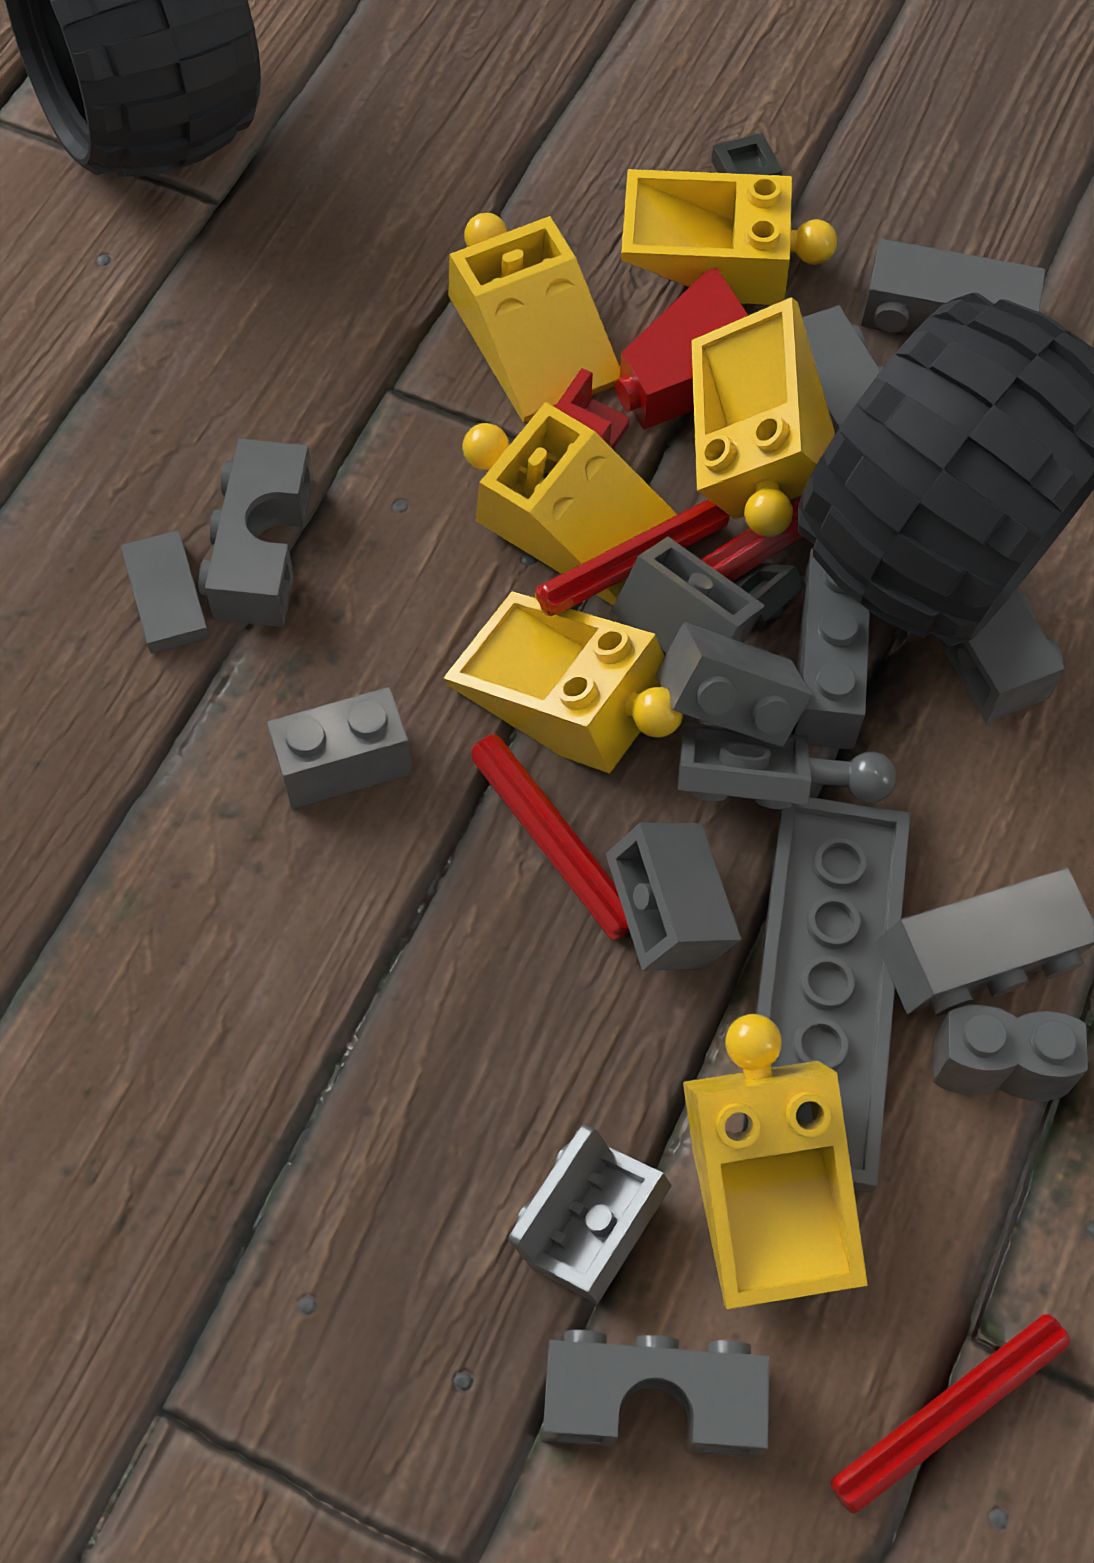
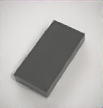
[121,530,209,654]

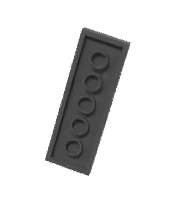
[741,797,910,1193]

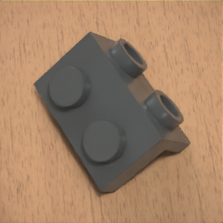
[509,1124,672,1304]

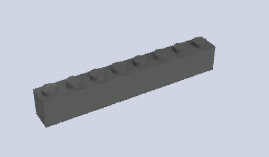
[802,305,1065,723]

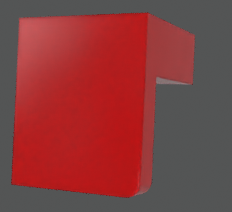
[555,368,629,450]

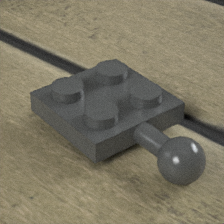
[678,722,897,809]

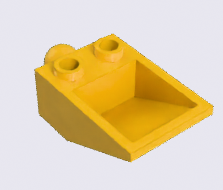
[621,169,838,305]
[448,213,620,423]
[691,297,835,537]
[462,402,678,606]
[444,592,683,774]
[683,1014,868,1309]

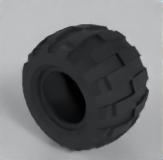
[5,0,261,177]
[798,293,1094,646]

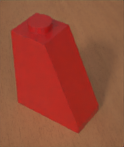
[615,267,748,430]

